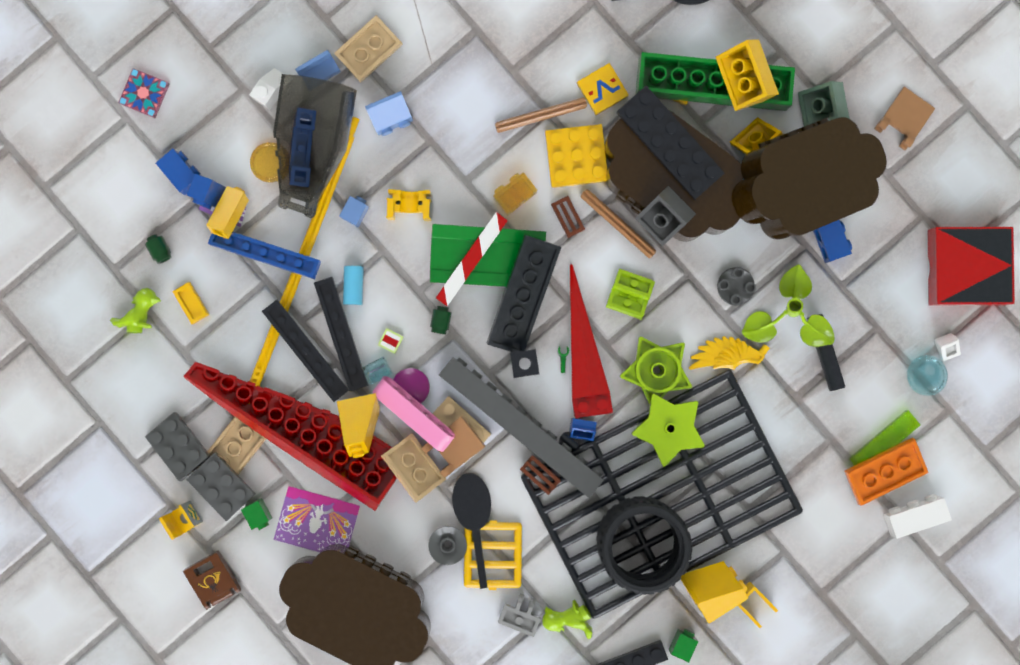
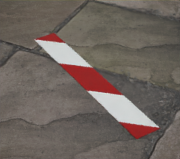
[436,212,508,306]

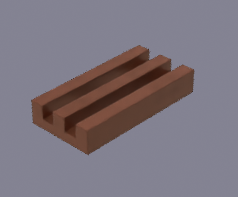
[551,196,585,238]
[520,455,561,495]

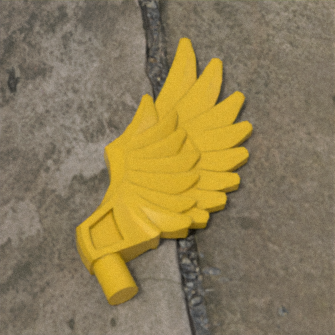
[689,336,770,370]

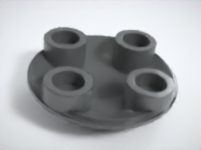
[717,267,756,306]

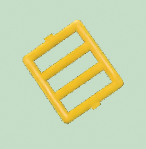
[464,520,522,590]

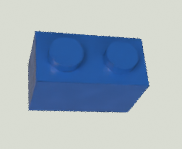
[155,149,201,195]
[187,174,226,210]
[813,219,852,263]

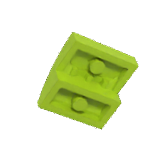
[606,269,655,320]

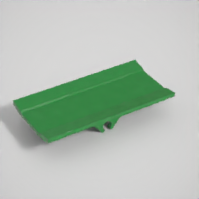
[430,224,546,287]

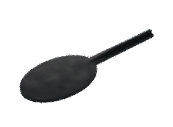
[452,473,491,589]

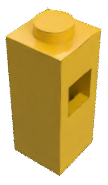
[206,186,249,239]

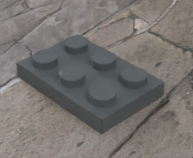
[145,412,210,481]
[186,452,256,521]

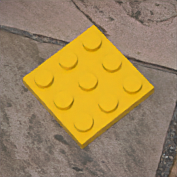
[545,124,607,188]

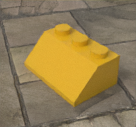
[716,39,779,111]

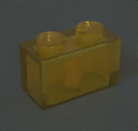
[493,172,538,216]

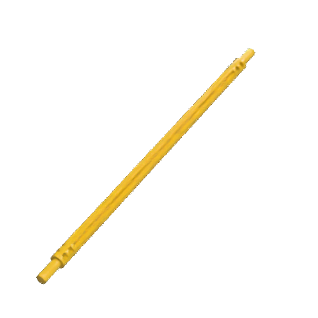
[249,117,360,404]

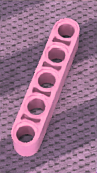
[372,376,455,452]

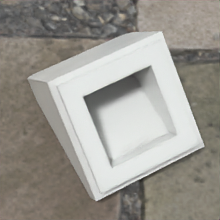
[934,333,961,361]

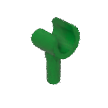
[558,346,569,373]

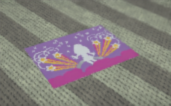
[273,486,360,552]

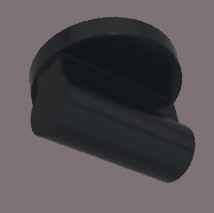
[559,432,579,450]

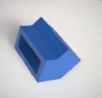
[569,418,597,441]

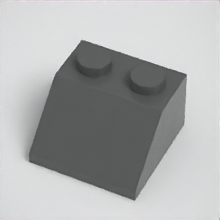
[635,186,696,246]

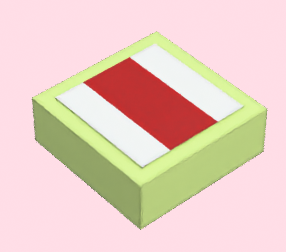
[378,328,404,354]

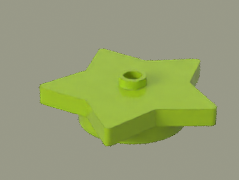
[620,336,692,406]
[631,394,705,467]

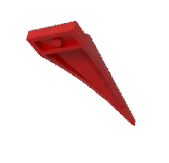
[570,264,613,419]

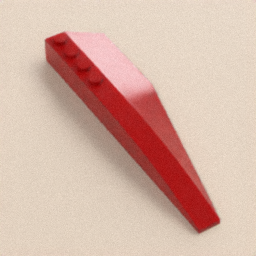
[183,362,397,511]

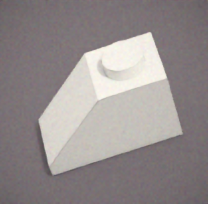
[249,68,291,110]

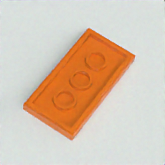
[844,438,929,506]

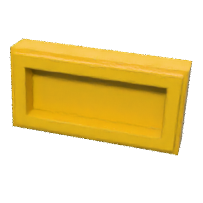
[172,282,210,325]

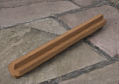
[495,97,587,133]
[581,189,656,258]

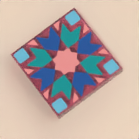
[118,68,170,118]

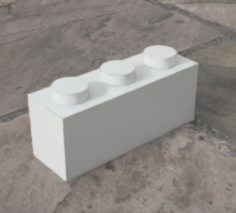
[883,494,952,539]

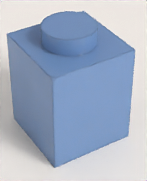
[339,196,369,228]

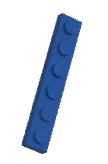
[208,232,321,280]

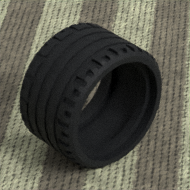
[596,496,692,595]

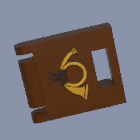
[183,550,241,610]

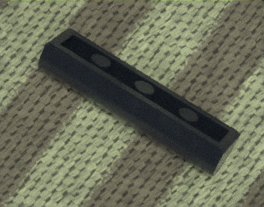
[807,314,845,391]

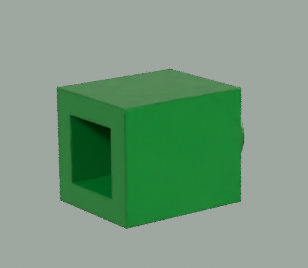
[241,498,272,530]
[669,629,699,663]

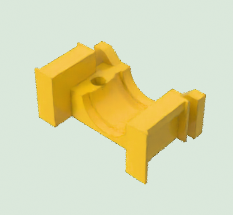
[386,189,432,221]

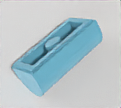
[343,266,364,305]

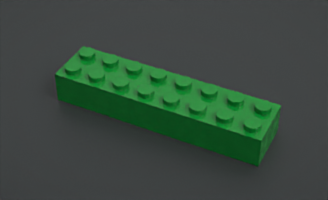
[635,52,795,111]

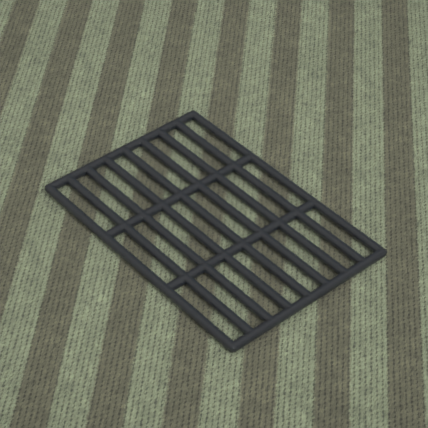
[521,370,803,619]

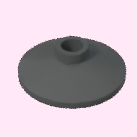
[428,526,467,565]

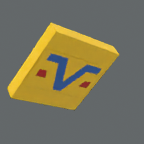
[577,63,629,115]

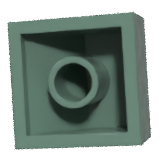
[798,81,850,126]

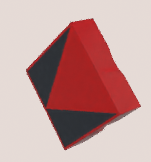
[928,227,1015,306]

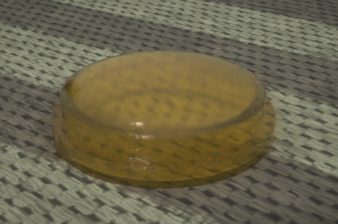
[250,142,290,183]

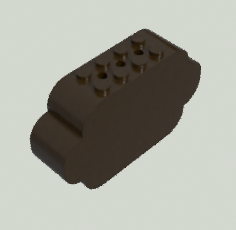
[604,110,743,242]
[733,117,887,240]
[279,544,431,665]

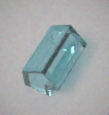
[362,356,393,384]

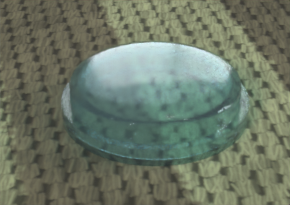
[907,355,948,396]

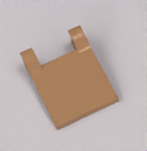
[874,86,935,150]
[421,416,486,478]

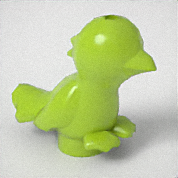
[110,288,161,333]
[542,599,593,639]

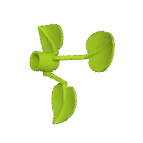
[742,264,835,347]

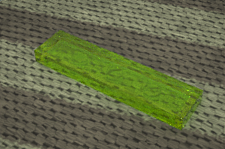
[848,410,920,466]

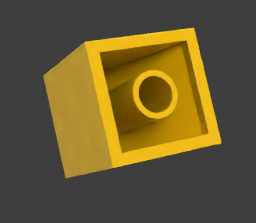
[337,393,380,458]
[681,561,748,623]

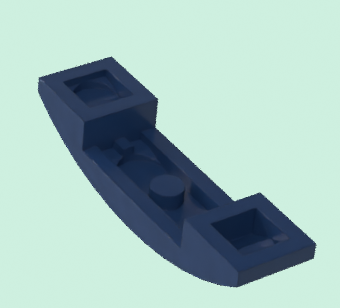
[289,107,316,188]

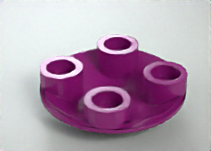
[393,368,430,404]

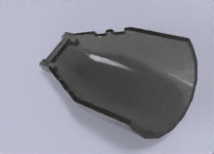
[273,74,357,218]

